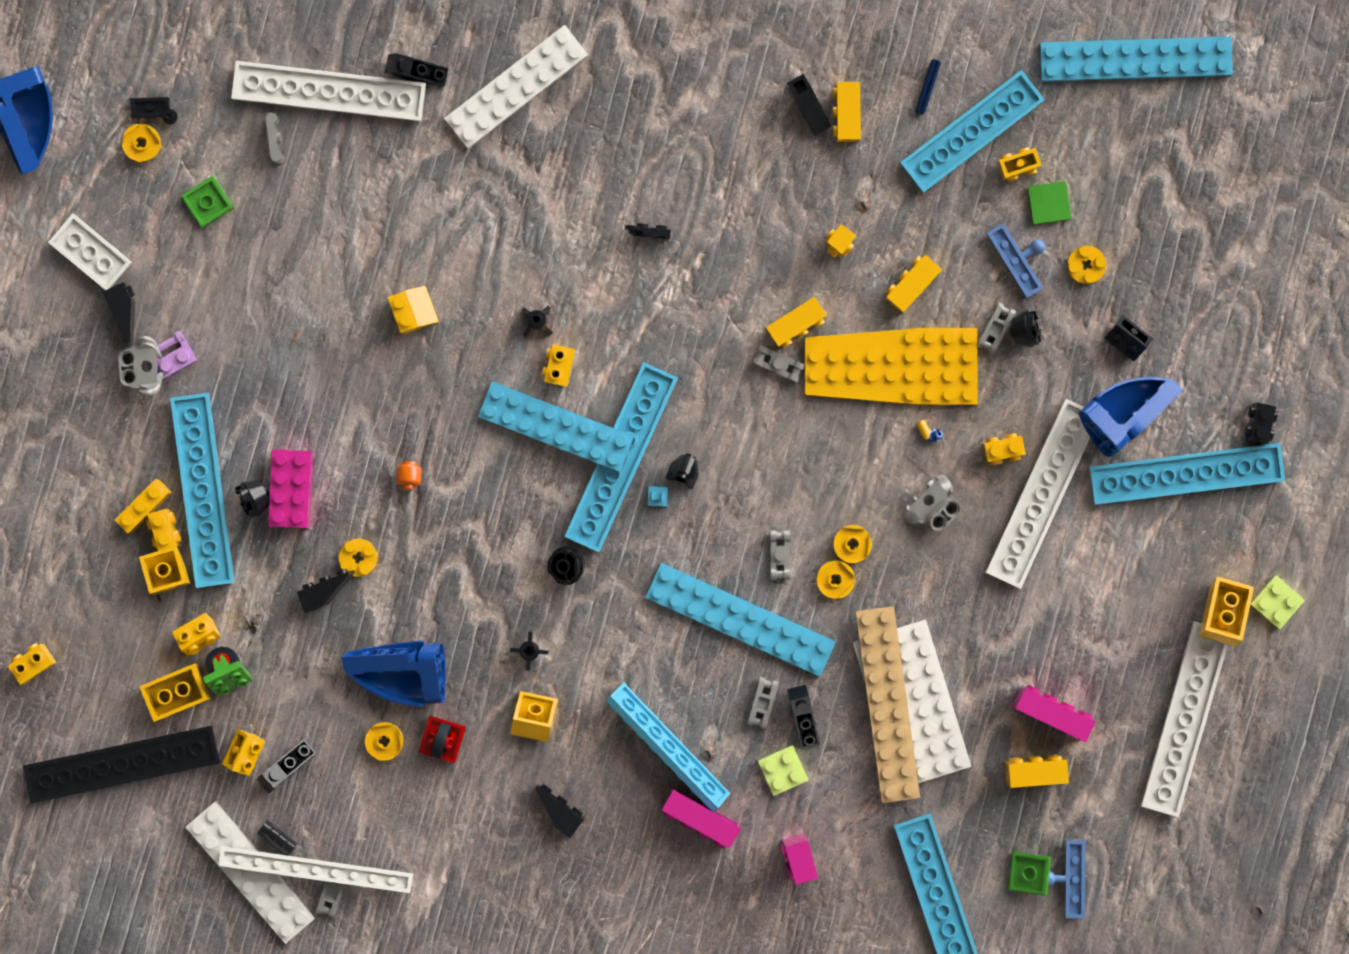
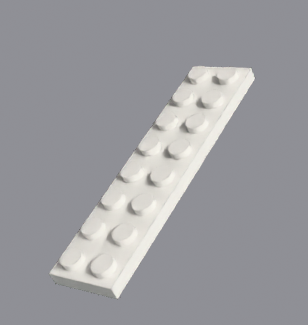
[444,25,588,149]
[186,801,316,944]

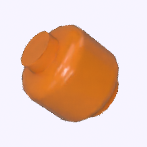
[396,461,422,491]

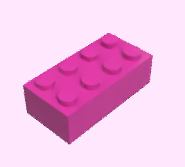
[268,449,314,528]
[1011,685,1096,742]
[662,787,741,849]
[780,833,819,885]

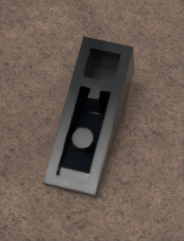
[103,282,135,345]

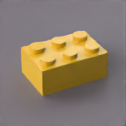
[1199,577,1254,647]
[139,663,211,722]
[1005,754,1069,788]

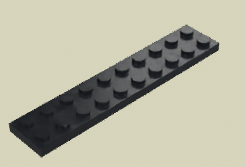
[23,725,220,803]

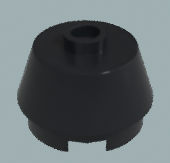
[1010,310,1042,348]
[235,480,270,518]
[547,547,585,585]

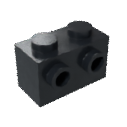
[1104,315,1153,362]
[1244,402,1278,445]

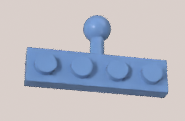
[986,223,1045,299]
[1048,840,1086,918]

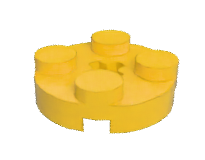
[122,124,162,163]
[1067,246,1106,284]
[833,525,872,563]
[339,539,378,577]
[816,561,855,599]
[365,722,404,761]

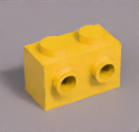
[997,147,1042,182]
[825,224,856,258]
[542,344,576,388]
[982,433,1026,465]
[146,509,181,551]
[172,612,221,657]
[8,643,57,685]
[222,729,265,776]

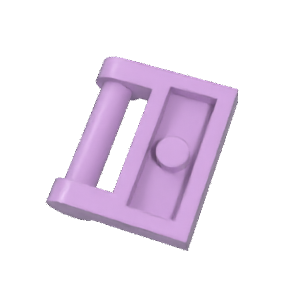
[156,330,198,380]

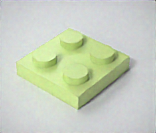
[1250,575,1305,629]
[758,745,808,796]

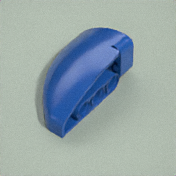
[0,66,53,175]
[1079,377,1183,457]
[342,641,446,707]

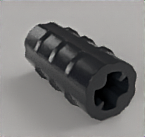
[257,820,298,856]

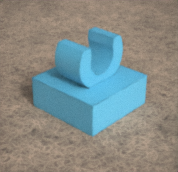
[648,486,668,507]

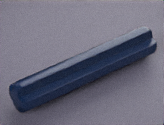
[915,59,941,115]

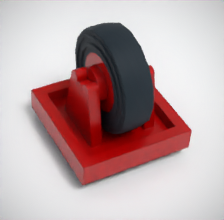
[418,715,467,763]

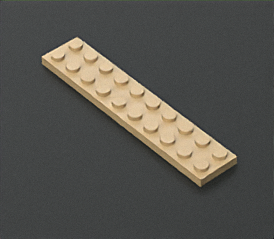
[855,606,920,803]

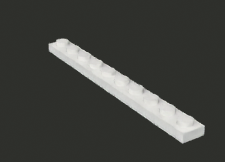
[218,846,413,893]

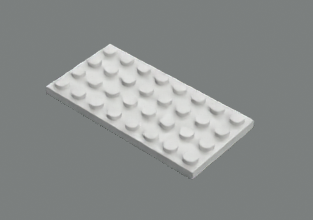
[852,620,972,783]

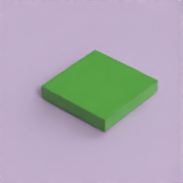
[181,175,234,229]
[1027,181,1071,225]
[1008,851,1051,896]

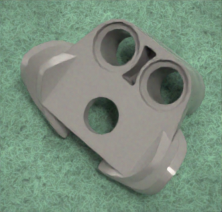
[118,336,163,396]
[903,475,961,531]

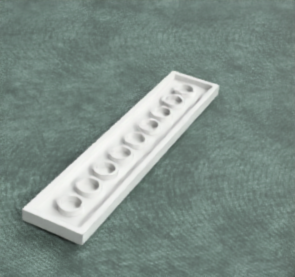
[231,61,426,122]
[985,399,1090,589]
[1140,621,1228,817]

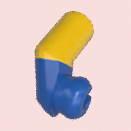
[916,420,943,442]

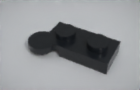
[130,97,178,125]
[625,223,671,239]

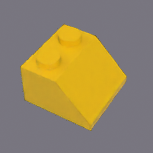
[387,286,439,335]
[139,546,190,595]
[511,691,558,742]

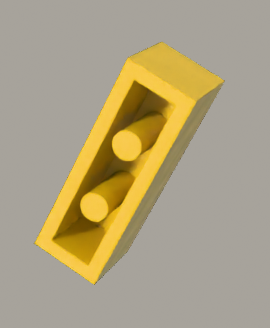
[833,82,861,142]
[885,255,942,314]
[766,297,827,349]
[115,479,173,534]

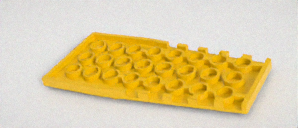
[805,328,978,405]

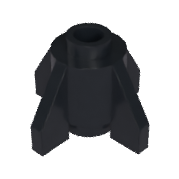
[522,306,553,337]
[665,453,699,489]
[510,632,549,671]

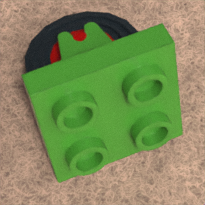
[203,646,252,696]

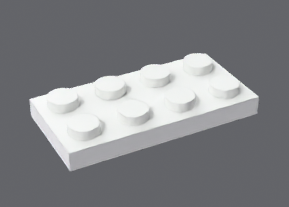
[48,213,133,290]

